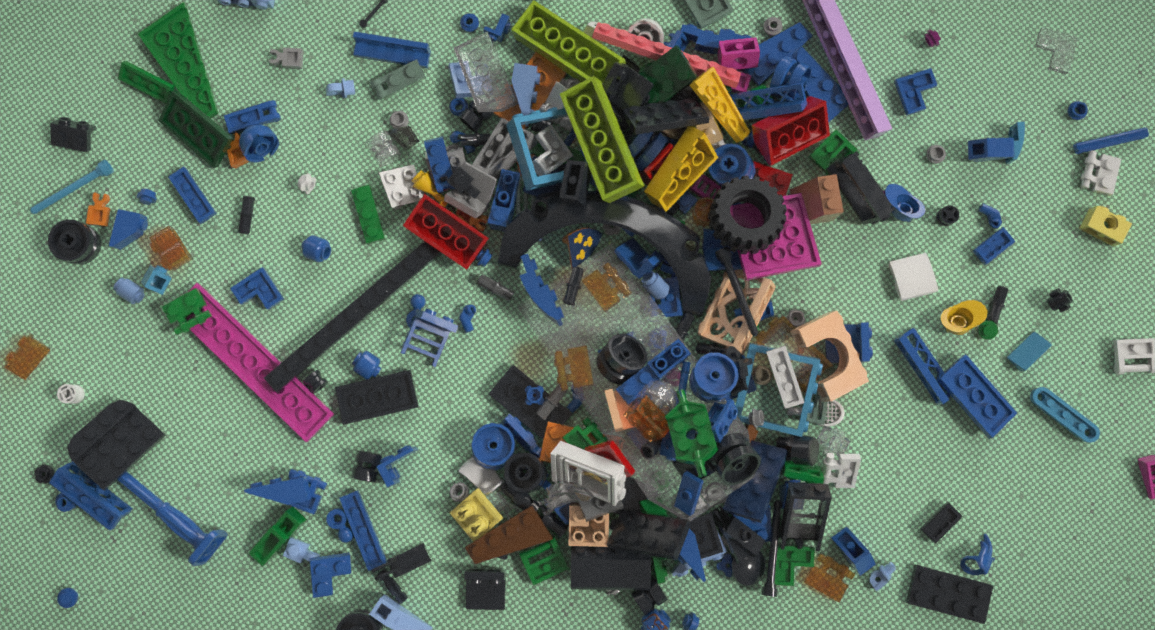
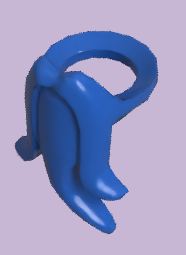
[960,534,995,576]

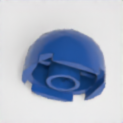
[239,124,279,163]

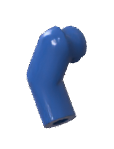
[567,384,585,413]

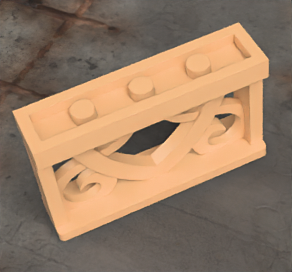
[698,269,776,355]

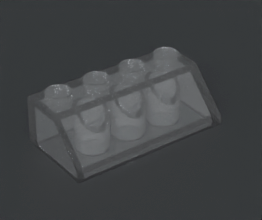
[454,32,518,112]

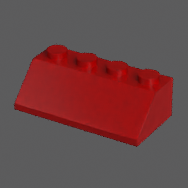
[752,96,830,166]
[403,194,489,270]

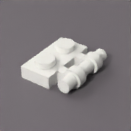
[1080,151,1121,196]
[822,453,861,488]

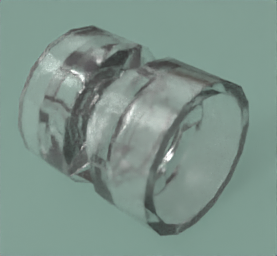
[366,131,401,167]

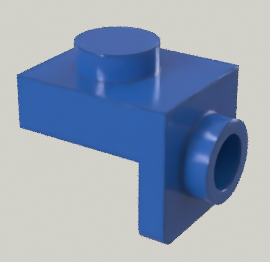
[483,13,512,43]

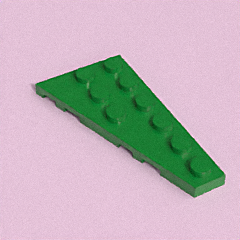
[138,2,219,119]

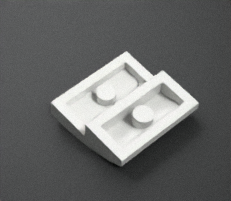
[888,253,938,301]

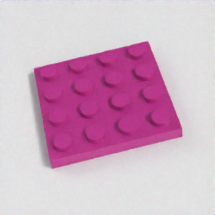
[730,193,822,281]

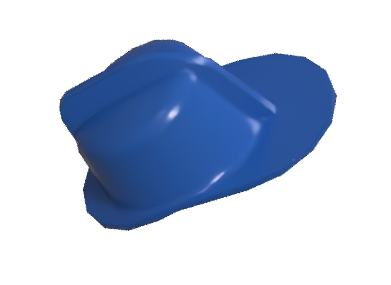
[885,184,925,222]

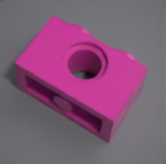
[717,37,760,70]

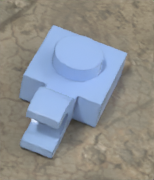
[283,537,320,563]

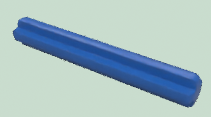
[1073,127,1149,154]

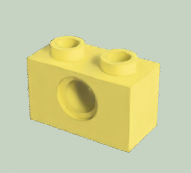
[1079,206,1132,247]

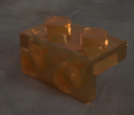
[4,333,51,380]

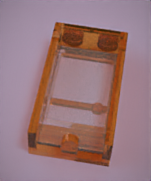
[754,315,833,393]

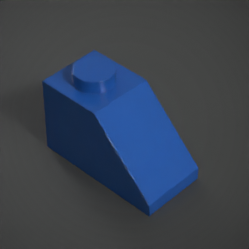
[109,209,148,250]
[832,527,876,576]

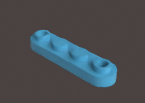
[1030,387,1100,443]

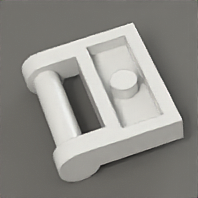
[1113,338,1155,375]

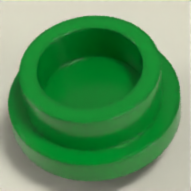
[978,320,998,340]

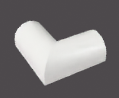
[533,125,573,176]

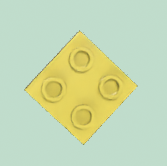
[450,488,503,541]

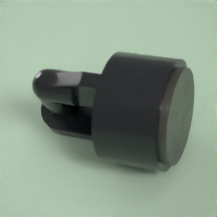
[776,435,819,466]

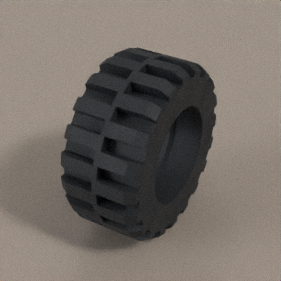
[708,176,787,254]

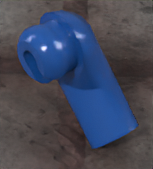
[450,131,476,154]
[978,203,1002,229]
[459,304,476,333]

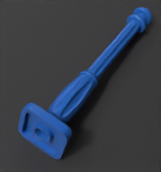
[118,472,228,566]

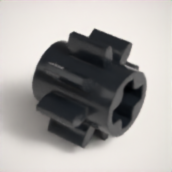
[1047,288,1073,313]

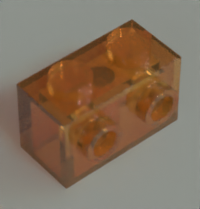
[624,395,669,442]

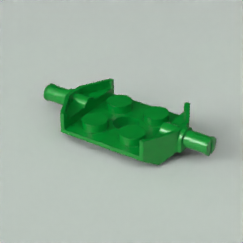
[665,389,718,477]

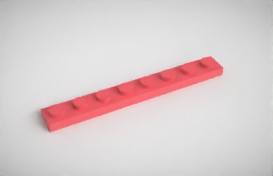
[592,22,741,88]

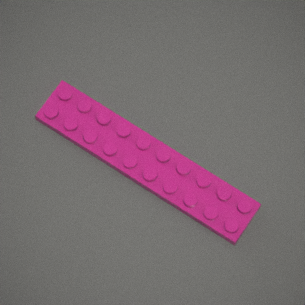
[185,283,334,442]

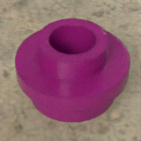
[924,29,941,48]

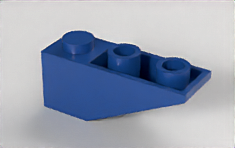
[488,169,520,232]
[244,474,311,505]
[678,518,706,582]

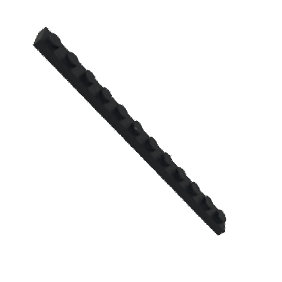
[264,241,442,393]

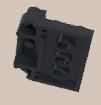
[67,400,166,492]

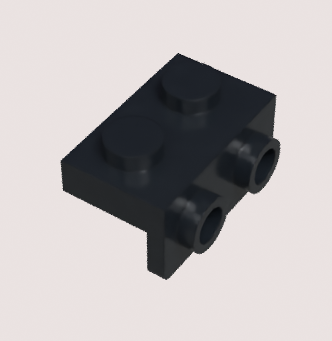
[50,117,96,152]

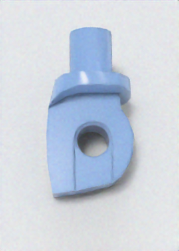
[325,78,355,98]
[870,562,896,591]

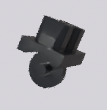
[722,346,753,378]

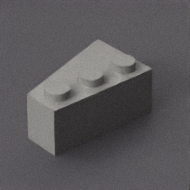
[472,118,539,179]

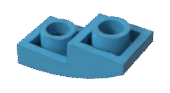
[1005,122,1025,164]

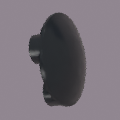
[732,551,765,586]

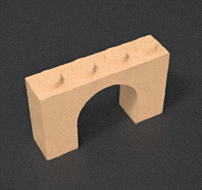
[790,310,869,402]

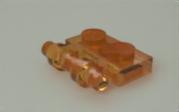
[582,263,631,312]
[554,345,594,391]
[804,553,855,603]

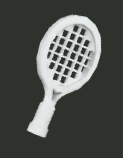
[787,399,845,427]

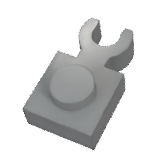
[269,48,304,69]

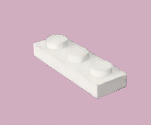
[766,346,804,409]

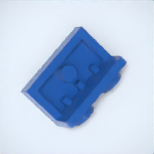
[697,399,738,443]

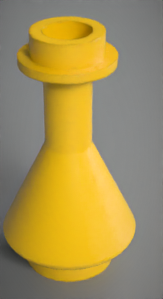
[411,170,448,207]

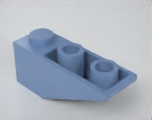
[511,63,541,127]

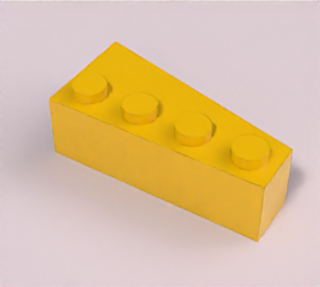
[644,126,718,212]

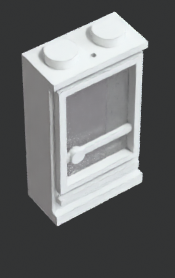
[550,441,626,506]

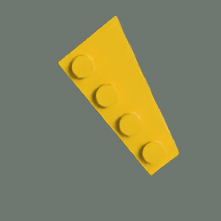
[690,67,750,143]

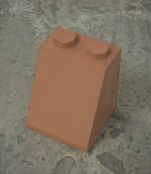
[789,174,843,225]

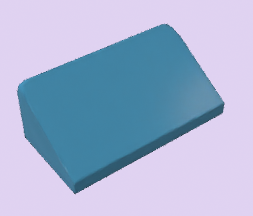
[1007,331,1052,372]

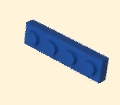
[339,490,387,571]

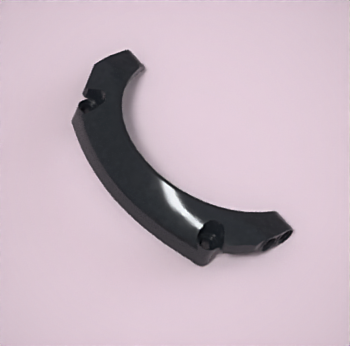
[498,190,711,317]

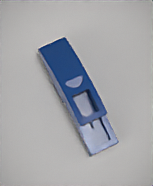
[680,24,752,54]
[520,253,564,326]
[616,338,691,406]

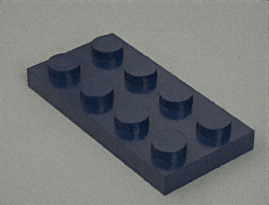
[723,440,788,523]

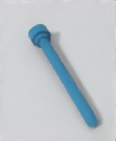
[30,159,114,214]

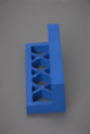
[353,32,431,69]
[730,83,807,120]
[893,328,951,405]
[49,461,133,531]

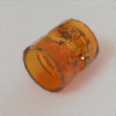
[692,197,713,227]

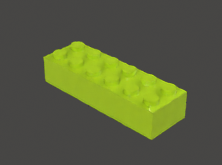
[511,0,626,84]
[560,76,644,203]

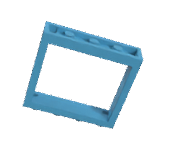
[506,107,593,191]
[734,343,823,437]

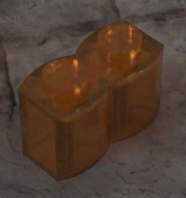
[149,226,193,271]

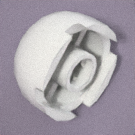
[628,18,664,58]

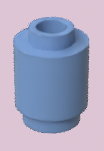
[641,271,669,299]
[113,278,145,304]

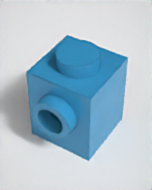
[141,265,172,295]

